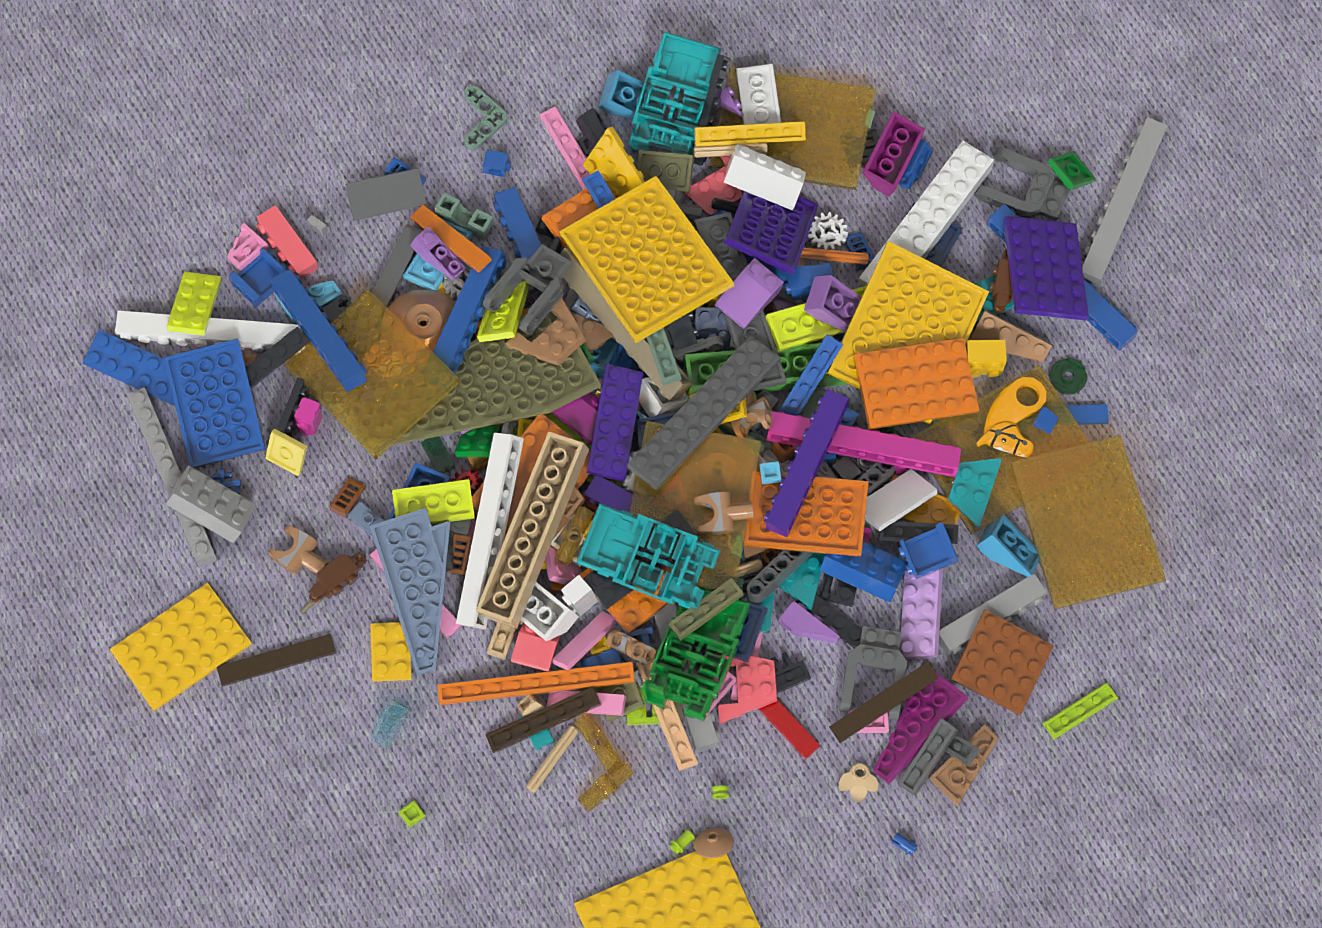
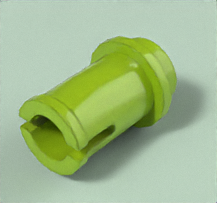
[669,829,695,854]

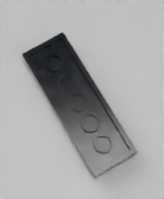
[583,509,701,610]

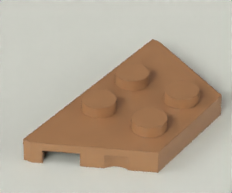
[570,311,614,353]

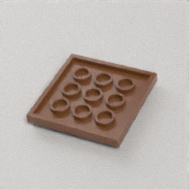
[950,610,1054,715]

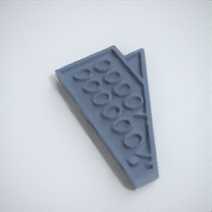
[370,508,450,676]

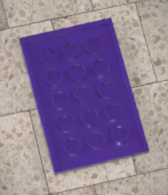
[724,191,819,275]
[1003,216,1089,320]

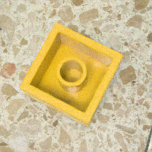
[966,340,1006,378]

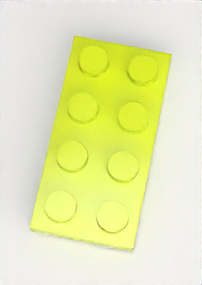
[167,271,221,336]
[477,281,529,342]
[392,479,475,524]

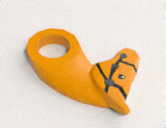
[976,377,1046,457]

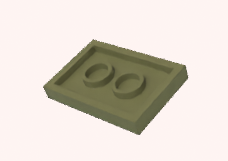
[637,150,695,193]

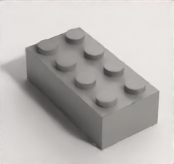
[166,465,256,543]

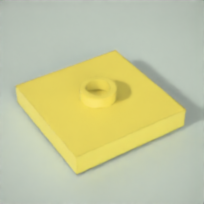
[265,429,308,476]

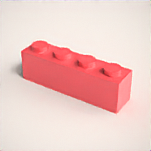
[256,205,318,280]

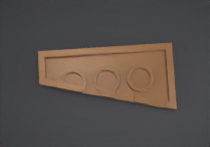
[969,310,1052,362]

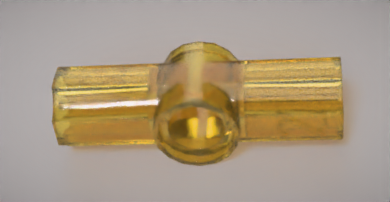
[554,506,594,566]
[574,713,621,771]
[578,761,634,813]

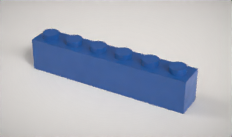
[493,187,541,291]

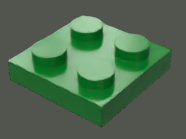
[1048,151,1096,190]
[455,425,502,457]

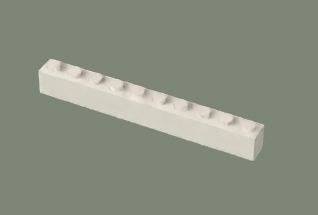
[115,311,308,355]
[456,433,524,630]

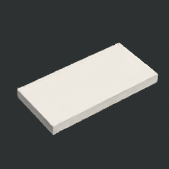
[736,64,781,125]
[865,469,937,531]

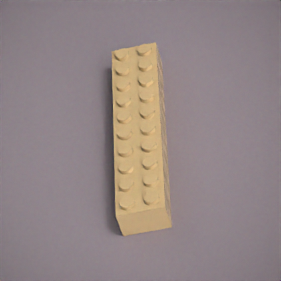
[476,431,589,629]

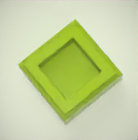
[398,800,426,828]

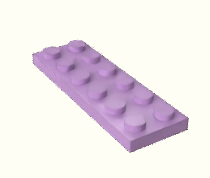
[900,559,943,660]

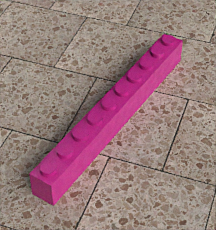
[766,411,961,477]

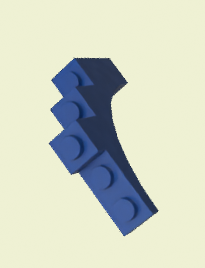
[744,253,834,300]

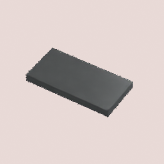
[345,168,427,221]

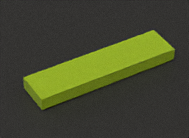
[1043,682,1118,740]

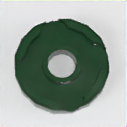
[1049,358,1088,395]

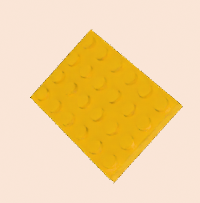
[110,583,252,711]

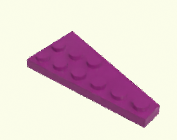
[873,671,969,785]

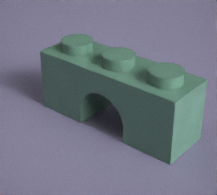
[435,192,494,241]

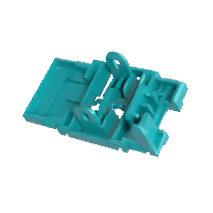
[628,31,722,155]
[576,503,721,610]

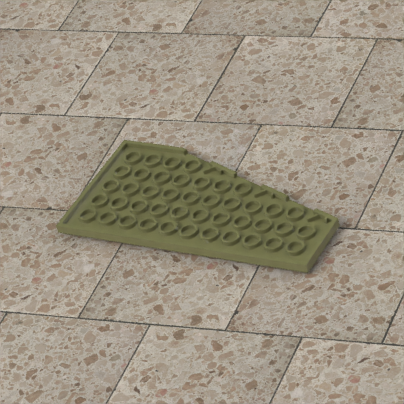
[349,312,601,450]

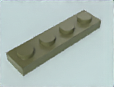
[668,578,744,641]

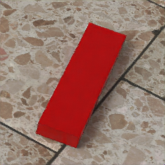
[758,700,820,760]

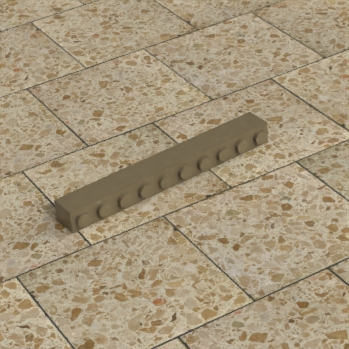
[560,248,693,400]

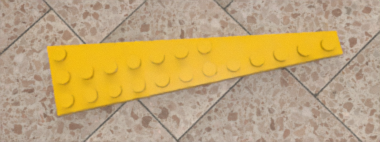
[583,126,719,307]

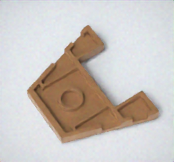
[506,298,586,366]

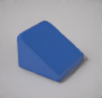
[1033,406,1058,434]

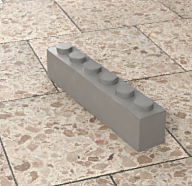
[939,574,1047,656]

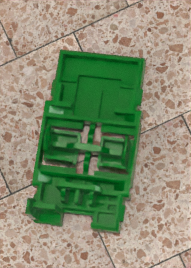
[641,586,750,721]

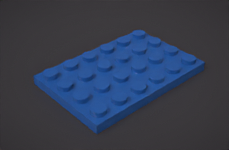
[164,339,266,468]

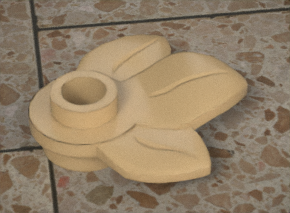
[838,763,878,803]

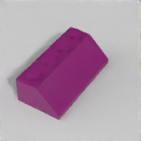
[862,111,925,197]
[551,392,636,445]

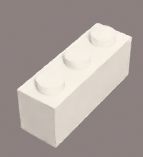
[561,575,598,616]

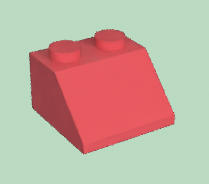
[511,622,560,672]

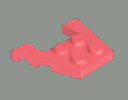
[683,155,743,216]
[715,653,777,724]

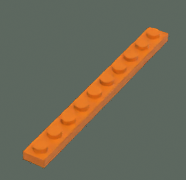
[438,662,635,705]

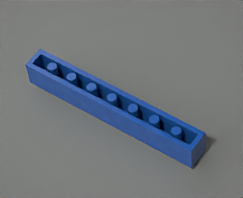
[423,246,507,388]
[270,269,367,392]

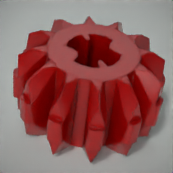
[451,468,483,496]

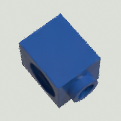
[482,149,511,177]

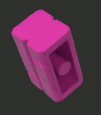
[294,397,323,437]

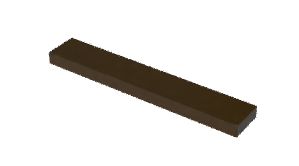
[217,634,336,687]
[829,662,939,744]
[485,686,602,753]

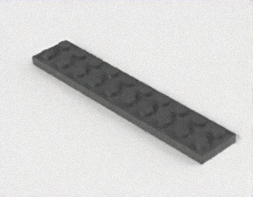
[694,212,787,391]
[627,336,781,490]

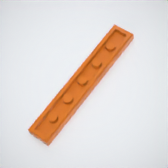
[410,205,492,273]

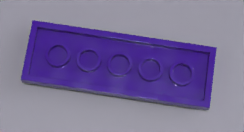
[586,364,643,482]

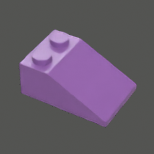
[715,258,784,329]
[804,275,861,332]

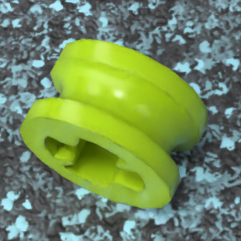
[711,785,730,799]

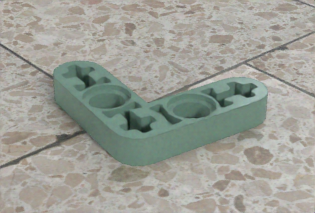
[464,85,507,151]

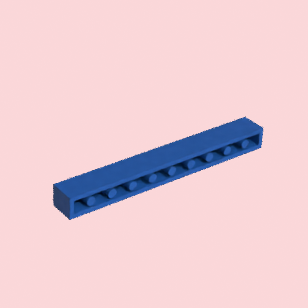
[987,204,1138,351]

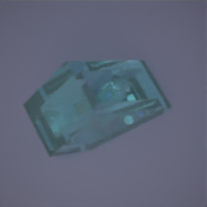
[371,699,410,749]

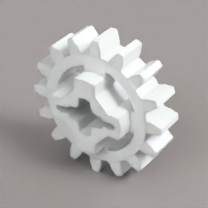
[808,212,848,250]

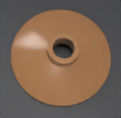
[694,828,734,859]

